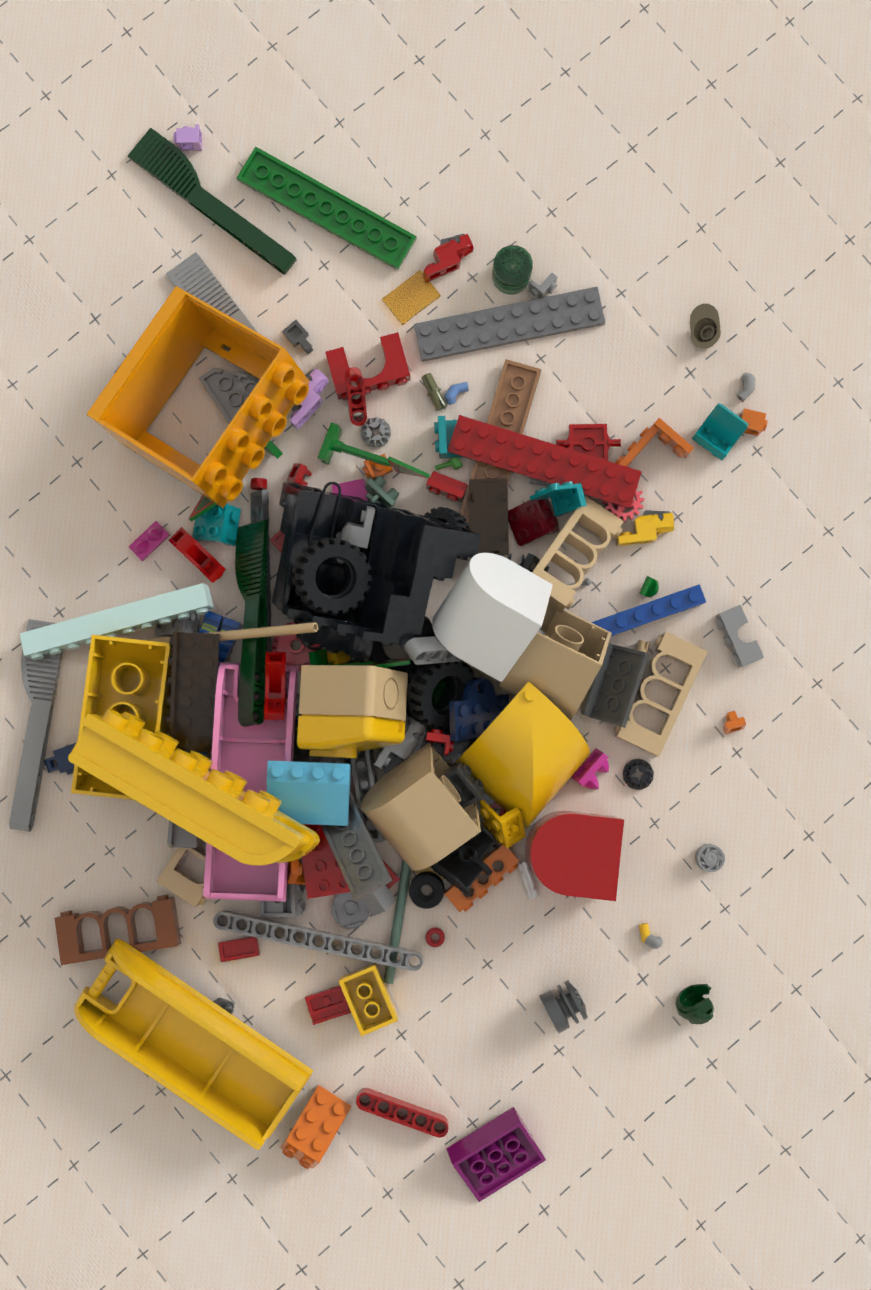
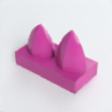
[129,521,170,561]
[571,748,609,789]

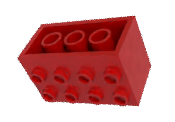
[301,824,350,899]

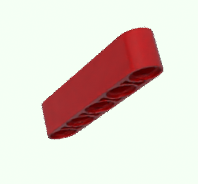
[356,1088,449,1138]

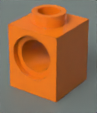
[739,408,768,436]

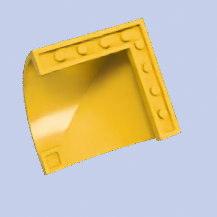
[454,681,590,829]

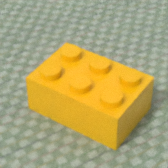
[338,963,399,1037]

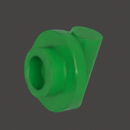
[639,576,659,598]

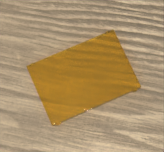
[382,270,441,325]

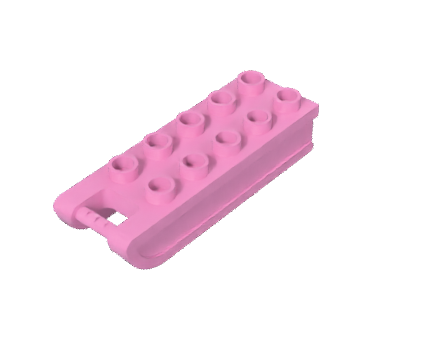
[203,662,298,902]

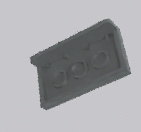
[582,642,649,728]

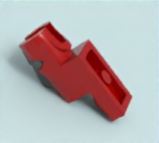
[423,234,474,283]

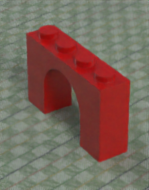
[325,332,410,400]

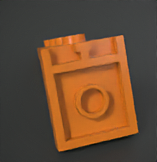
[615,418,694,467]

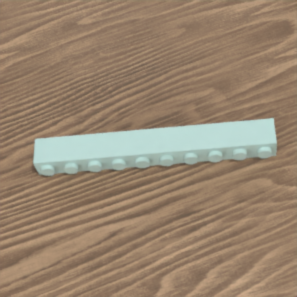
[19,583,214,660]

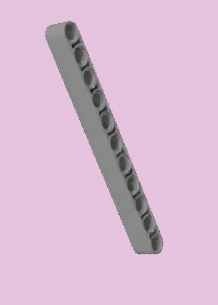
[213,911,424,971]

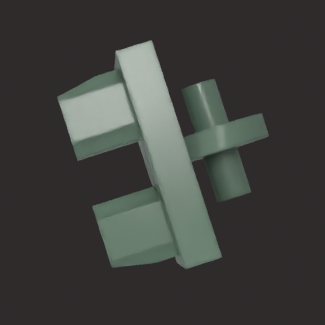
[365,475,399,508]

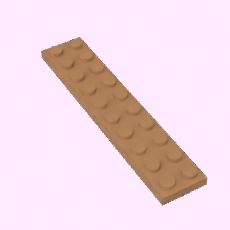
[460,359,542,529]

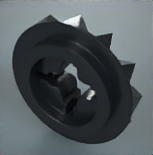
[623,759,654,790]

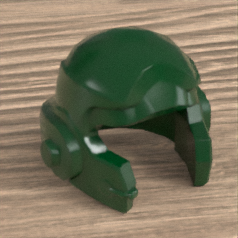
[675,984,714,1025]

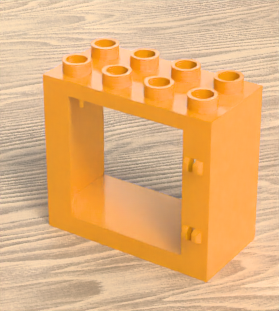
[86,286,310,508]

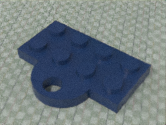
[449,678,509,741]

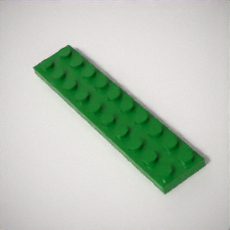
[237,146,417,270]

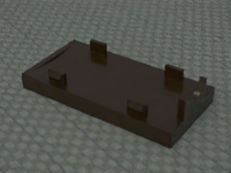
[469,479,509,556]

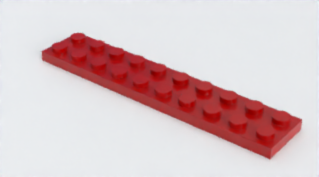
[448,415,642,509]

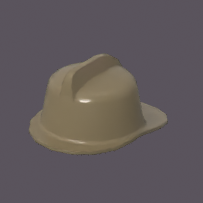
[690,304,721,349]

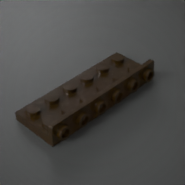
[166,632,220,752]

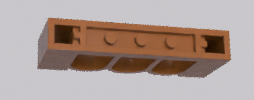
[54,894,181,965]

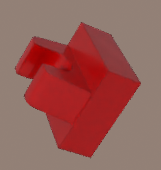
[286,463,312,486]

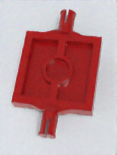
[556,424,621,461]

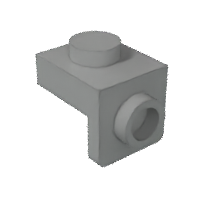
[528,273,558,298]

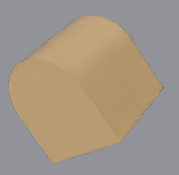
[499,605,612,721]
[360,742,481,870]

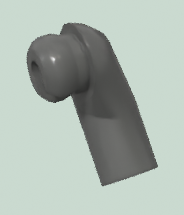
[213,998,234,1014]

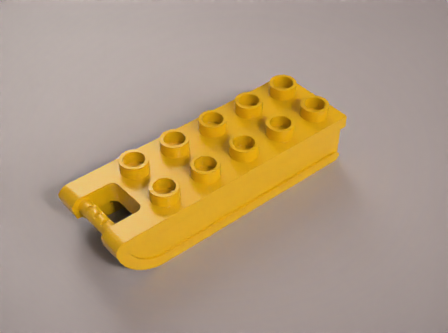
[68,709,320,866]
[74,939,314,1150]

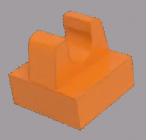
[723,711,746,735]

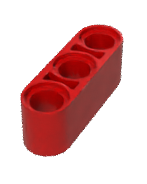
[345,367,367,426]

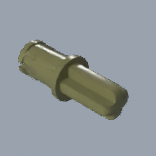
[421,373,447,411]

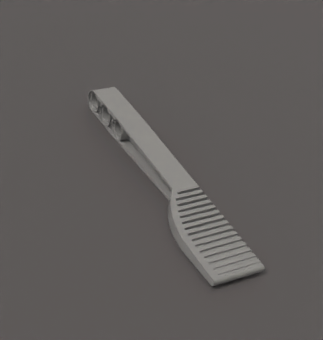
[166,252,300,412]
[9,619,63,832]

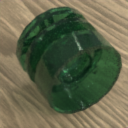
[492,245,533,295]

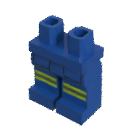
[199,611,243,668]

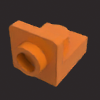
[362,454,393,480]
[287,859,305,885]

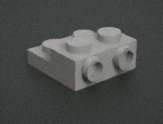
[260,884,306,917]

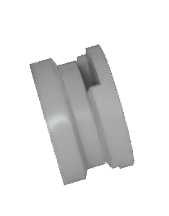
[695,844,725,872]

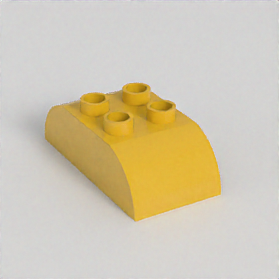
[71,635,173,800]

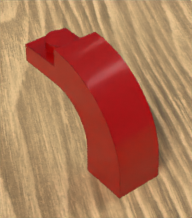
[168,527,226,583]
[264,652,286,720]

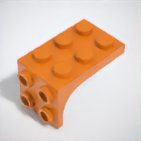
[280,1085,352,1169]

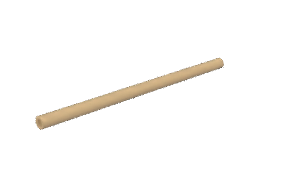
[146,622,318,643]

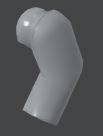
[737,373,755,402]

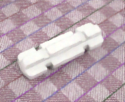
[518,861,539,899]

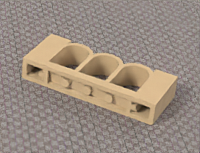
[532,496,624,613]
[614,632,708,756]
[156,848,207,907]

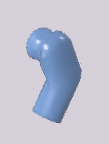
[445,382,469,405]

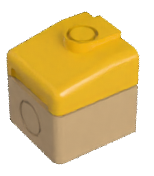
[297,665,408,758]

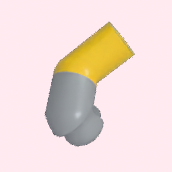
[639,923,663,949]

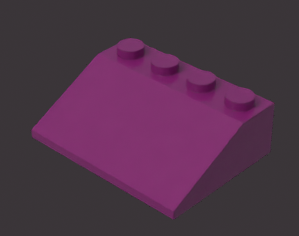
[446,1107,546,1202]

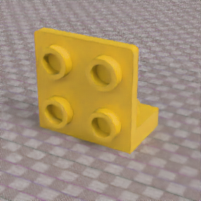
[479,800,526,849]

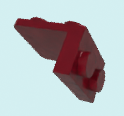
[508,499,560,546]

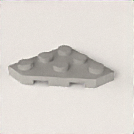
[199,368,259,424]

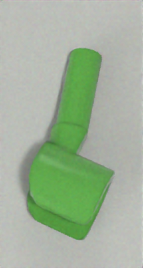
[435,457,463,470]

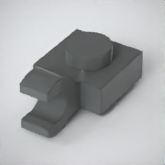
[282,320,313,354]

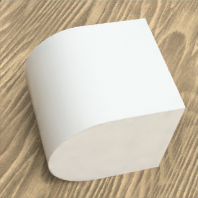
[432,553,553,682]

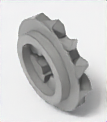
[361,417,391,447]

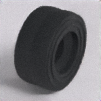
[409,872,445,909]

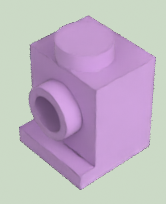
[173,124,202,151]

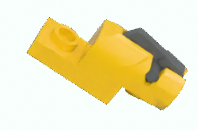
[616,510,674,547]

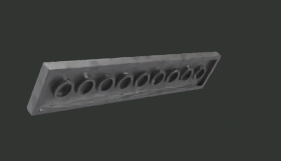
[414,287,605,362]
[294,732,392,902]

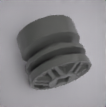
[539,980,588,1034]

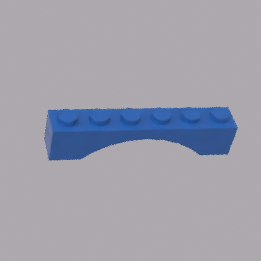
[591,584,706,637]

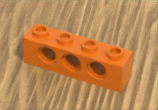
[444,843,519,912]

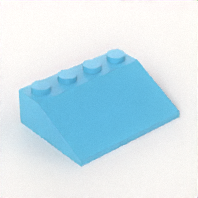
[267,761,351,826]

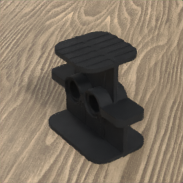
[430,825,500,897]

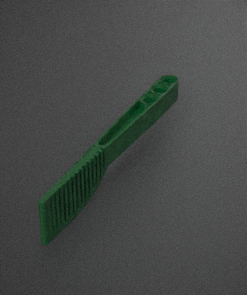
[127,128,297,275]
[235,519,268,727]

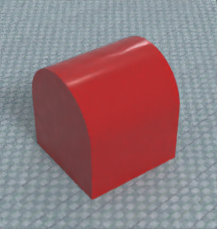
[525,811,624,901]

